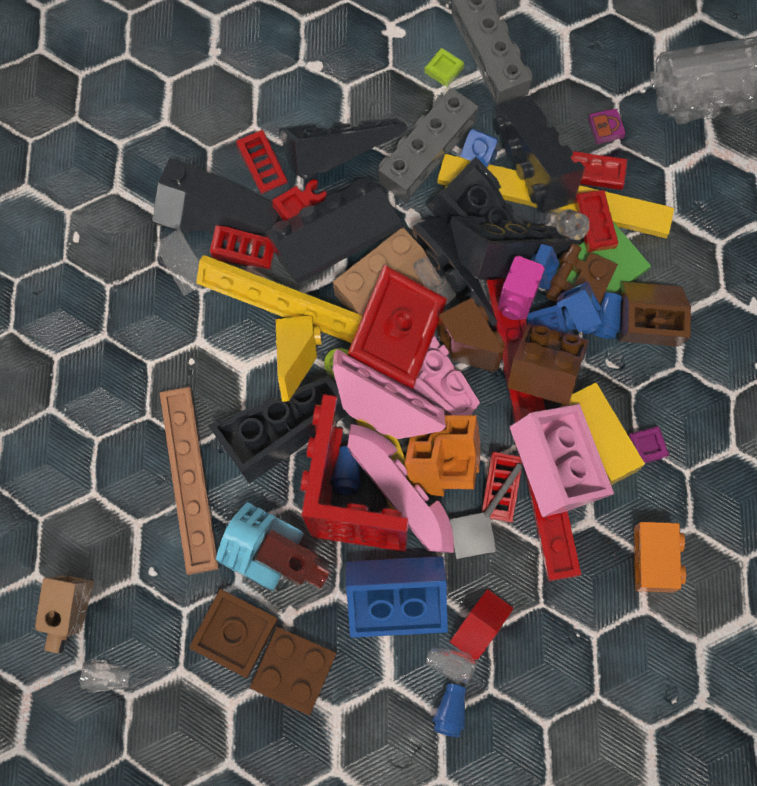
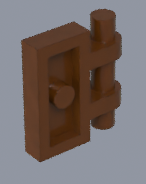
[546,244,618,308]

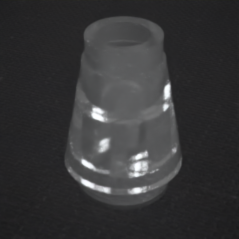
[426,646,477,685]
[80,659,131,693]

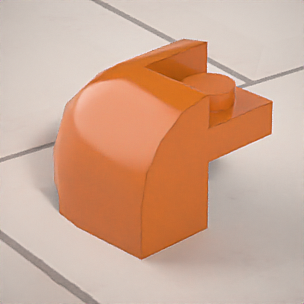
[405,415,480,497]

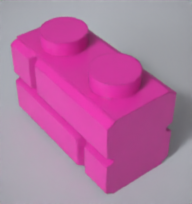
[498,256,545,320]

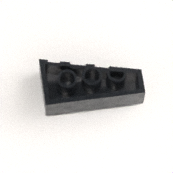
[493,95,585,214]
[208,375,348,484]

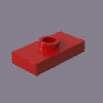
[570,151,627,190]
[574,190,619,253]

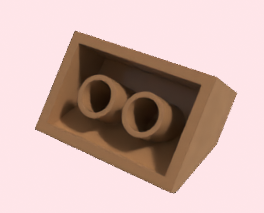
[333,228,441,316]

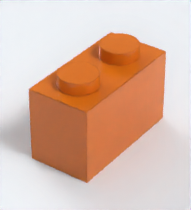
[634,522,686,593]

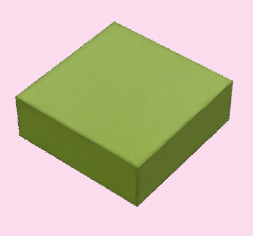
[425,48,464,87]

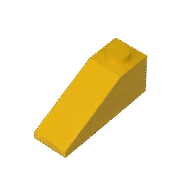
[275,315,322,402]

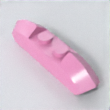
[348,424,454,553]

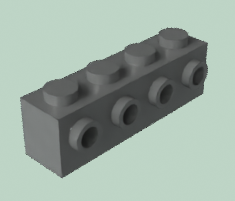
[451,0,533,106]
[378,88,479,203]

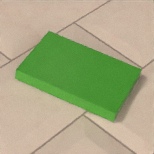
[555,221,651,304]

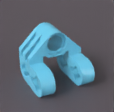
[216,502,304,591]

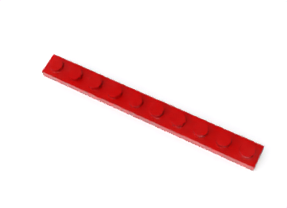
[486,277,581,582]

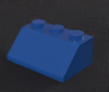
[346,556,448,638]

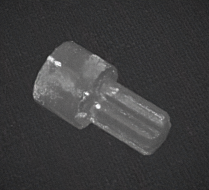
[547,209,590,240]
[413,257,456,304]

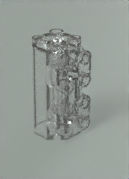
[650,36,757,124]

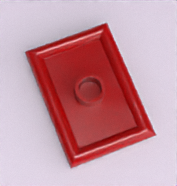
[347,265,447,389]

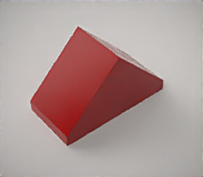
[450,589,514,662]

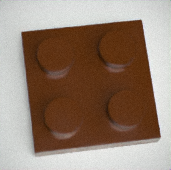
[189,589,279,679]
[249,627,337,716]

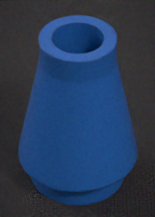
[591,292,622,340]
[330,446,361,495]
[432,684,466,737]

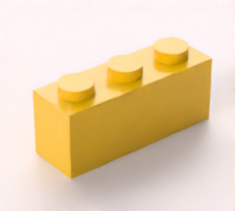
[559,383,645,485]

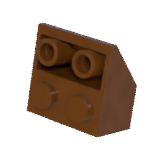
[619,281,691,347]
[437,298,505,372]
[507,324,589,406]

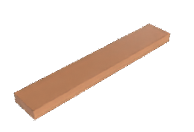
[160,387,220,575]

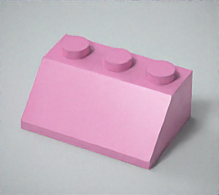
[510,404,614,517]

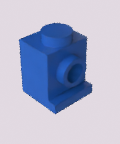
[557,281,604,334]

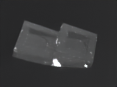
[153,229,201,296]

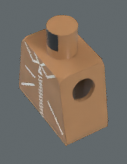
[35,575,94,653]

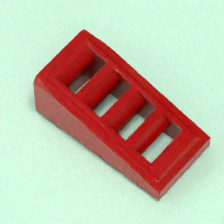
[236,129,288,195]
[210,225,275,269]
[481,452,522,523]

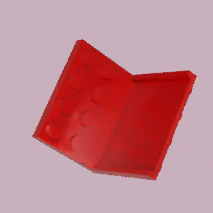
[301,395,408,552]

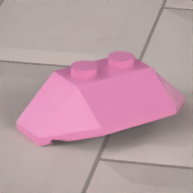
[333,349,446,439]

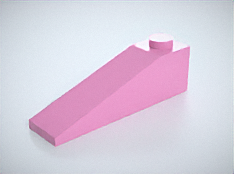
[387,335,480,415]

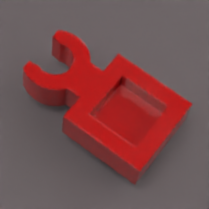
[272,180,327,220]

